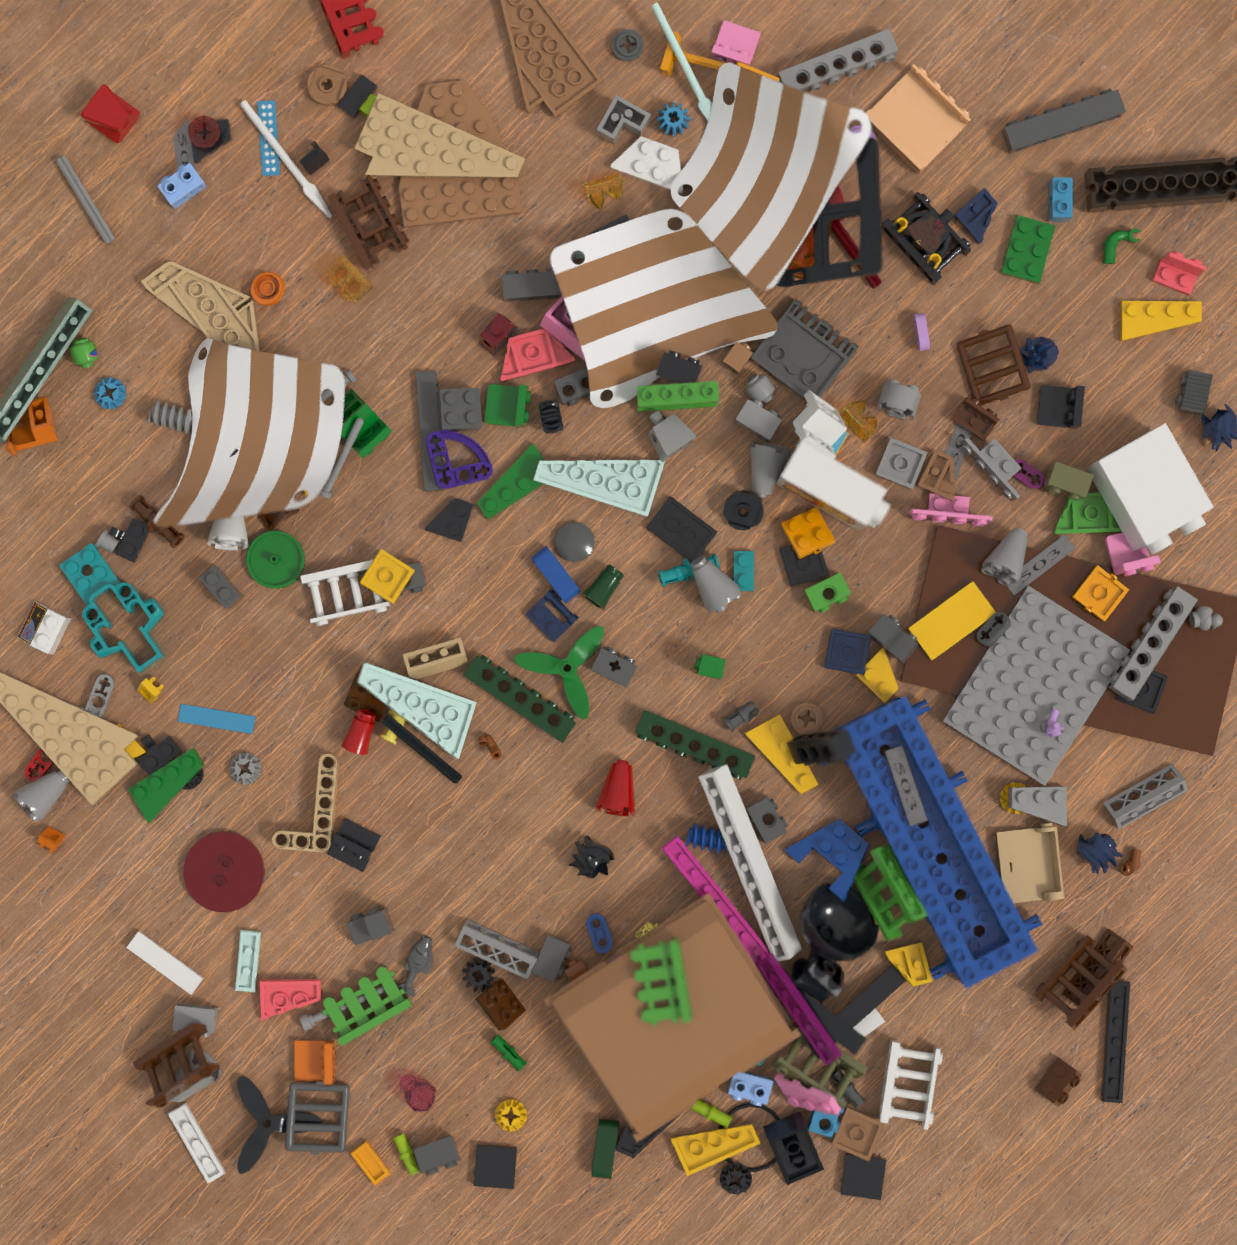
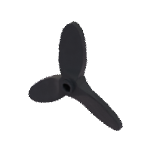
[237,1076,322,1174]

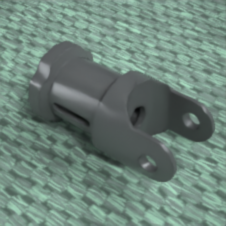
[723,701,759,732]

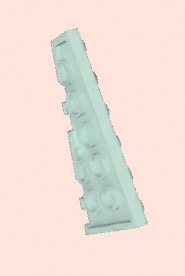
[357,663,477,760]

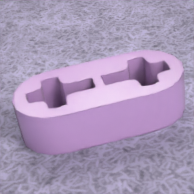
[913,313,930,351]

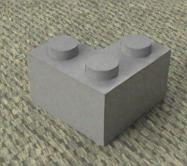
[596,95,651,144]

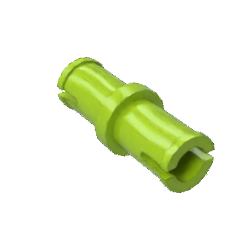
[691,1099,733,1128]
[393,1133,420,1176]

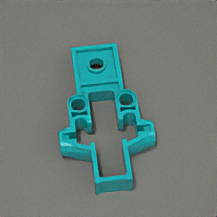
[59,543,166,673]

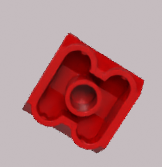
[81,84,140,144]

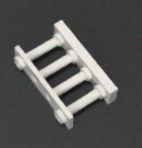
[301,560,391,626]
[878,1039,943,1130]

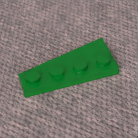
[477,443,545,520]
[128,748,205,823]

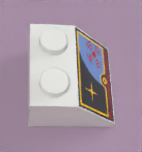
[17,601,71,655]

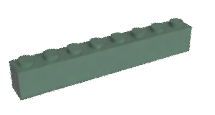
[0,297,93,443]

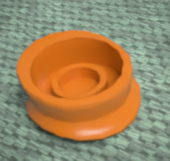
[251,272,285,306]

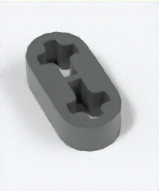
[977,612,1011,647]

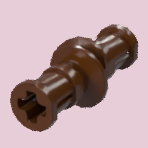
[130,495,185,548]

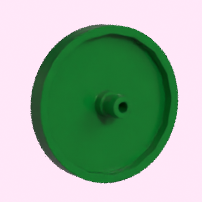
[246,531,305,589]

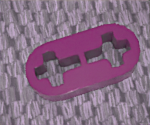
[1012,459,1044,489]

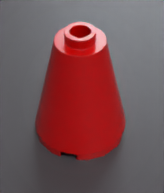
[595,760,635,816]

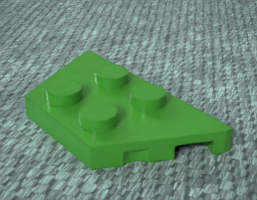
[1053,492,1122,535]

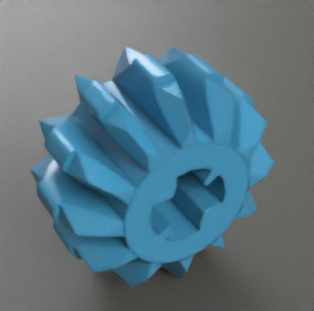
[657,102,691,137]

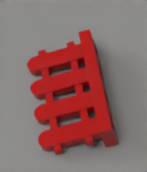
[319,0,384,59]

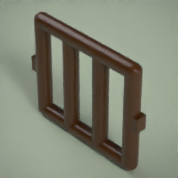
[957,324,1031,406]

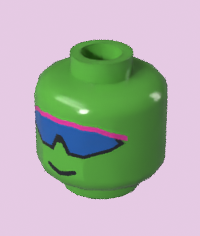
[69,338,98,368]

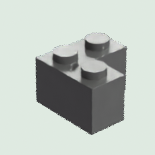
[868,614,918,664]
[347,906,395,945]

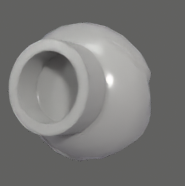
[1189,606,1223,631]

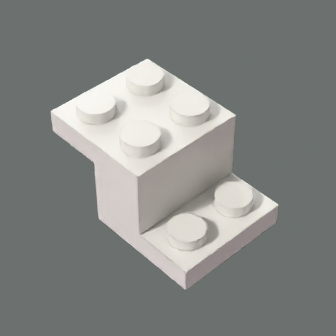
[793,390,847,459]

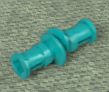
[657,553,720,588]

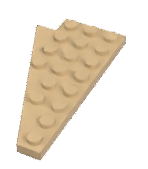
[354,93,525,178]
[0,673,139,805]

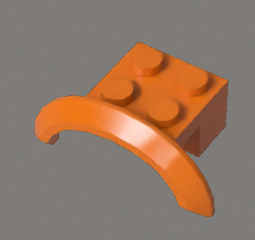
[0,393,58,457]

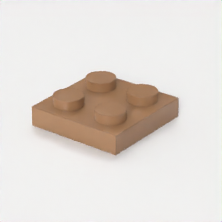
[832,1107,884,1161]

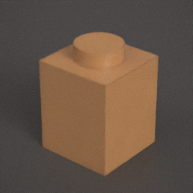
[722,342,753,375]

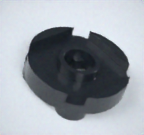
[723,490,764,530]

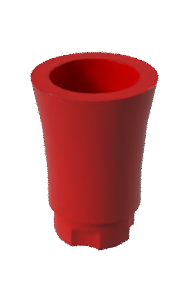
[341,709,376,755]

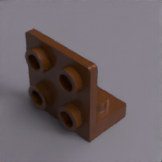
[344,666,387,722]

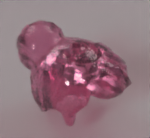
[400,1074,436,1112]

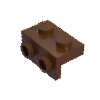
[951,397,1000,442]
[1035,1057,1082,1107]

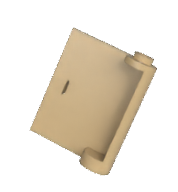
[996,822,1065,903]

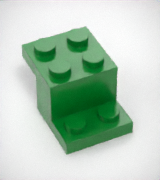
[341,389,392,458]

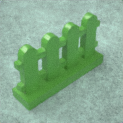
[631,937,693,1026]
[322,966,412,1046]

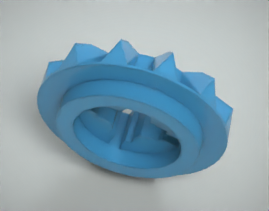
[93,377,126,409]

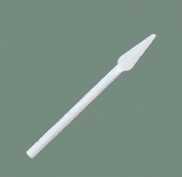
[240,100,332,218]

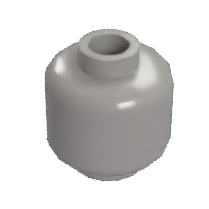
[745,373,775,404]

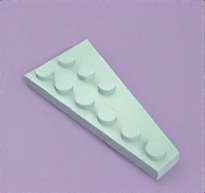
[533,460,665,517]

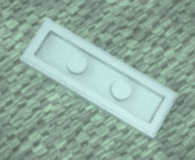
[235,930,261,992]

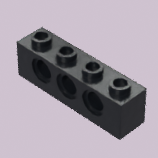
[786,729,856,766]

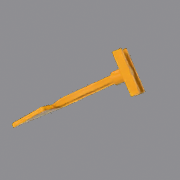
[660,31,780,82]

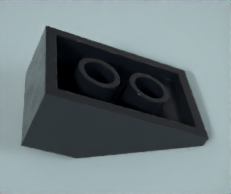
[763,1111,824,1185]

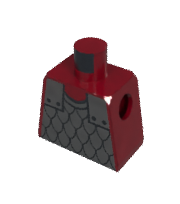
[479,313,518,356]

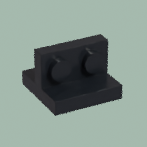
[327,818,381,872]

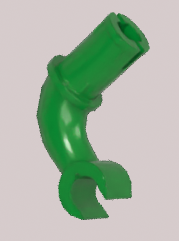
[1102,228,1141,264]

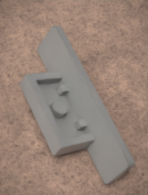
[960,437,1021,501]

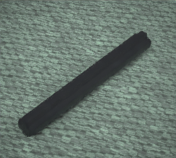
[382,715,462,784]

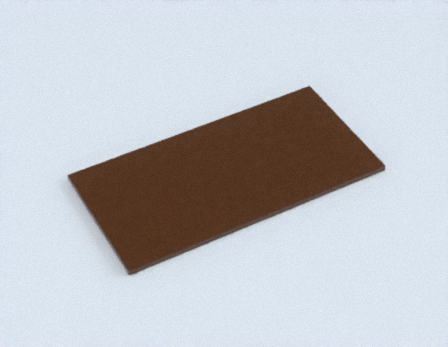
[900,526,1237,756]

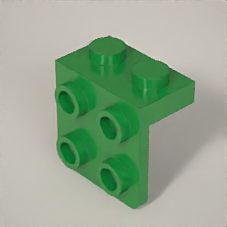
[484,384,531,428]

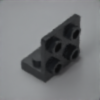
[1037,385,1085,429]

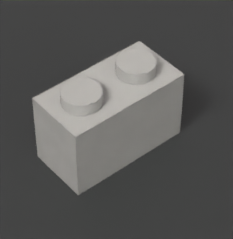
[735,399,782,442]
[173,1003,219,1037]

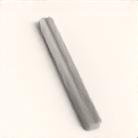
[56,156,115,244]

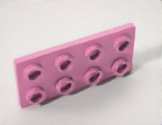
[907,493,993,526]

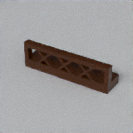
[1062,929,1134,1006]

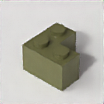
[1041,461,1094,501]

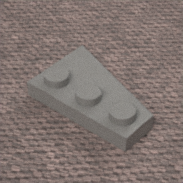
[1008,786,1067,827]

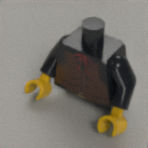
[893,208,955,269]

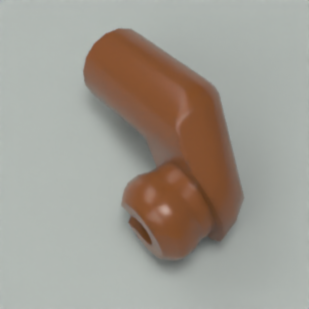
[479,734,501,760]
[1120,849,1141,876]

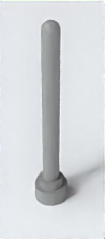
[299,985,386,1031]

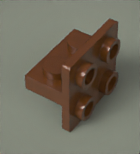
[475,979,526,1031]

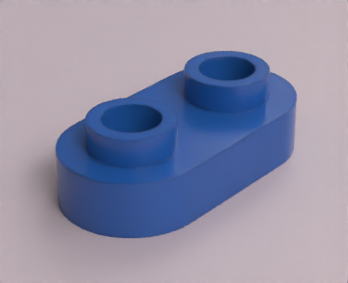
[586,913,613,953]

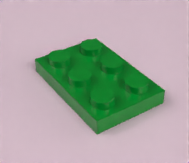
[1000,215,1056,284]

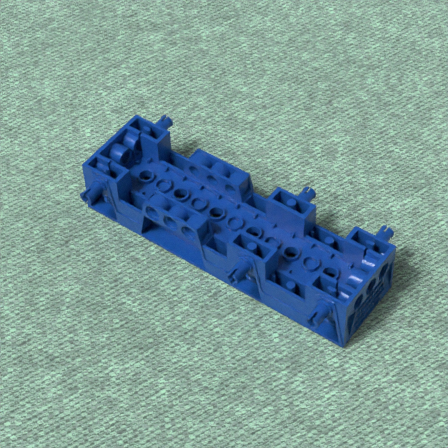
[822,696,1043,988]

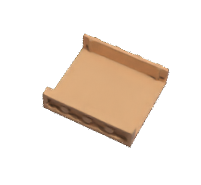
[866,64,971,174]

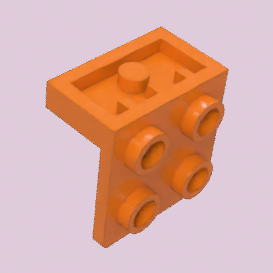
[294,1040,335,1084]

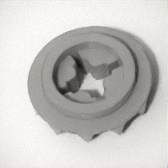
[229,753,262,785]

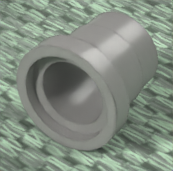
[95,529,119,553]

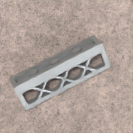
[1103,764,1188,830]
[455,919,540,980]

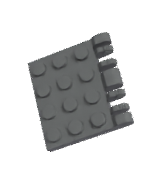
[750,299,859,401]

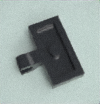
[109,518,149,563]
[137,734,182,775]

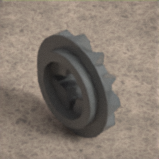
[612,29,644,62]

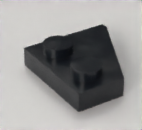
[425,498,474,543]

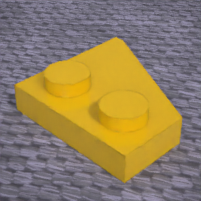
[855,648,899,703]
[884,942,933,987]

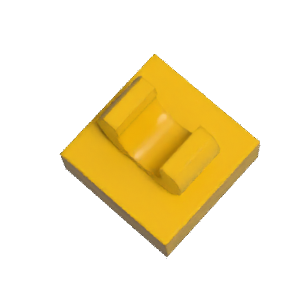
[137,677,164,704]

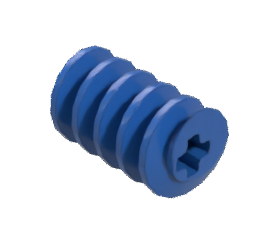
[686,823,727,854]

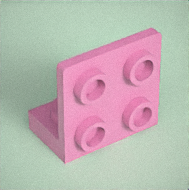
[711,21,761,66]

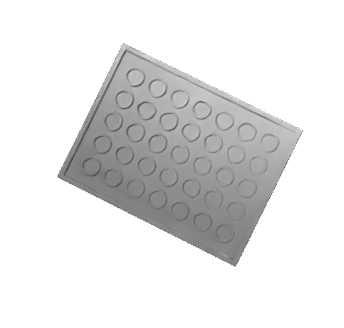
[942,586,1130,786]

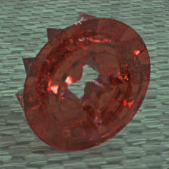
[188,116,221,149]

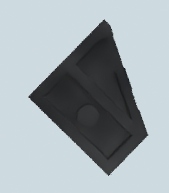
[188,119,232,164]

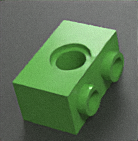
[803,572,851,613]

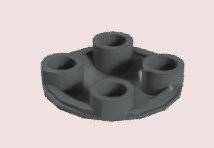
[555,522,595,562]

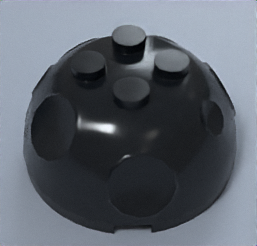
[800,882,879,962]

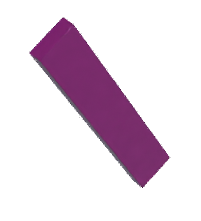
[756,953,843,1066]

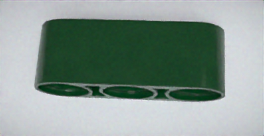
[591,1118,619,1179]

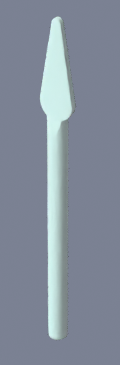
[651,2,712,120]

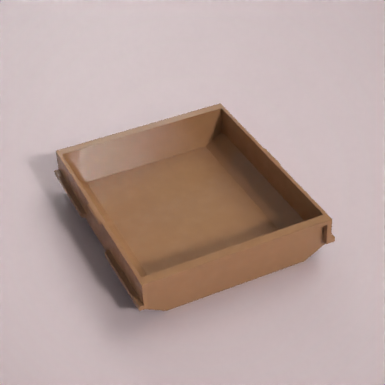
[544,893,801,1142]

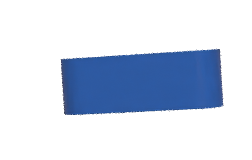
[530,546,581,604]

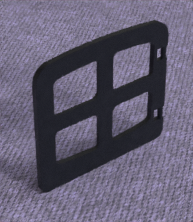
[775,137,883,287]

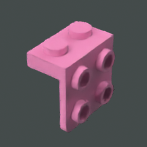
[1105,533,1161,577]

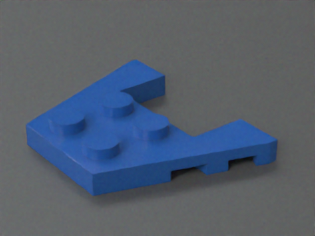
[785,819,870,902]

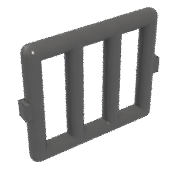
[285,1080,350,1155]

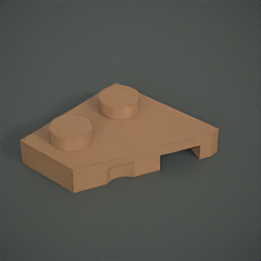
[918,450,955,502]

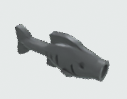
[398,935,433,997]

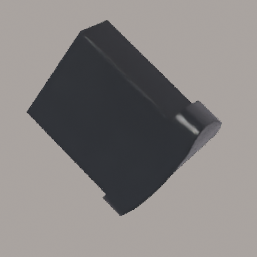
[300,141,329,175]

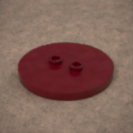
[183,832,265,912]

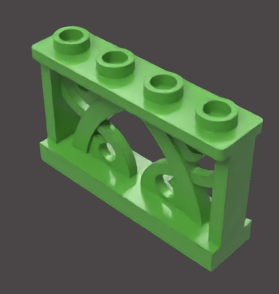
[637,381,719,412]

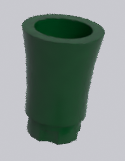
[582,564,624,610]

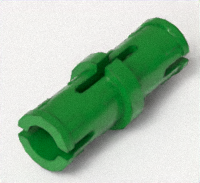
[490,1034,527,1072]

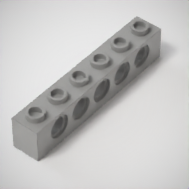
[777,28,898,92]
[1108,586,1198,701]

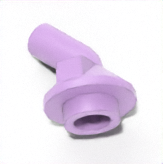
[1045,709,1064,738]

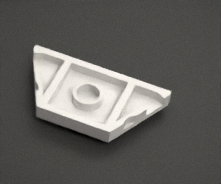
[610,136,683,195]

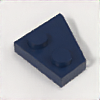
[954,188,997,244]

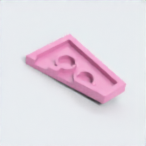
[774,1073,841,1115]

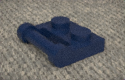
[526,589,579,643]

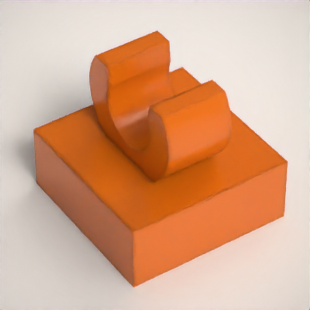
[37,826,66,853]

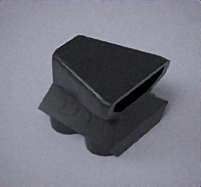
[791,950,844,1002]

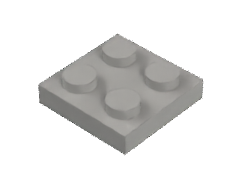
[875,437,928,490]

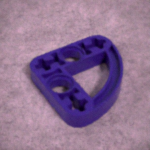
[426,431,493,489]

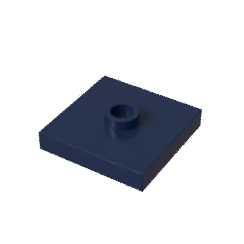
[824,629,871,676]

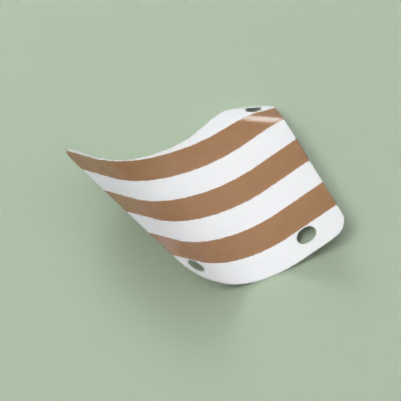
[551,209,778,408]
[154,338,345,527]

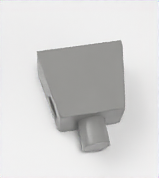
[648,411,697,462]

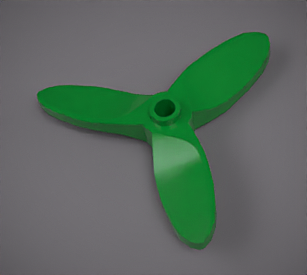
[514,626,604,720]

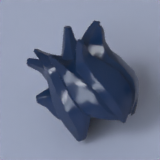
[1019,336,1059,374]
[1201,404,1237,452]
[1077,832,1123,874]

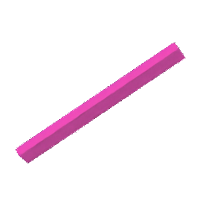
[662,835,771,971]

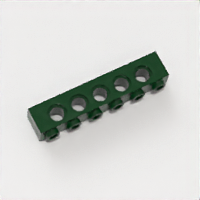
[463,654,576,743]
[635,710,756,780]

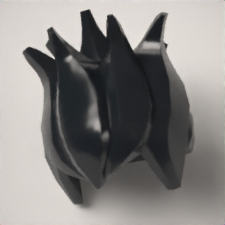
[569,835,615,879]

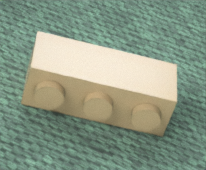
[403,638,469,680]

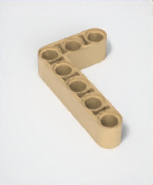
[272,753,339,852]

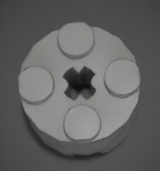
[876,379,921,420]

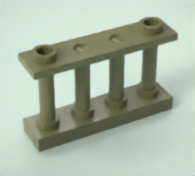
[772,1025,867,1109]

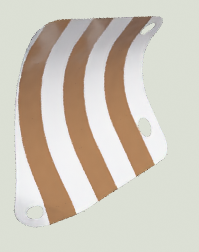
[671,62,871,290]

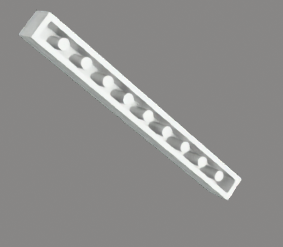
[699,764,802,961]

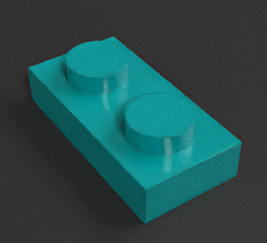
[733,551,754,591]

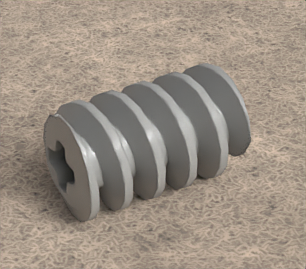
[148,400,193,434]

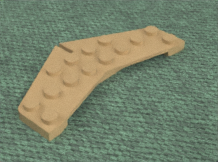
[141,262,260,351]

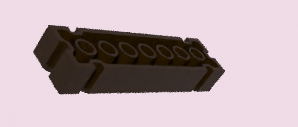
[1084,157,1237,213]

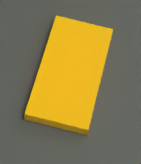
[908,581,996,661]

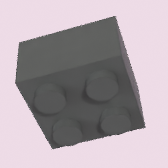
[436,388,482,432]

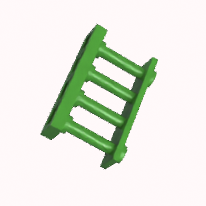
[854,844,928,941]

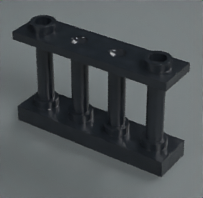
[882,192,972,286]

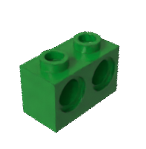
[694,654,726,679]

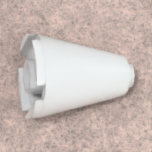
[208,516,248,551]

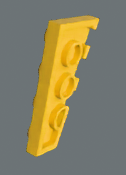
[1120,301,1202,342]
[744,714,819,794]
[671,1124,761,1176]

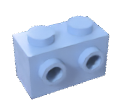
[158,163,207,209]
[727,1071,773,1106]

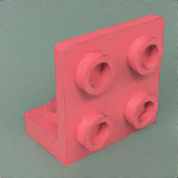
[1152,251,1206,296]

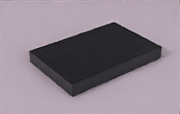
[646,496,718,562]

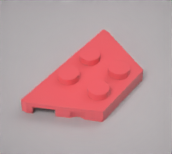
[501,329,576,382]

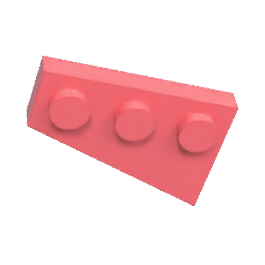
[260,979,322,1021]

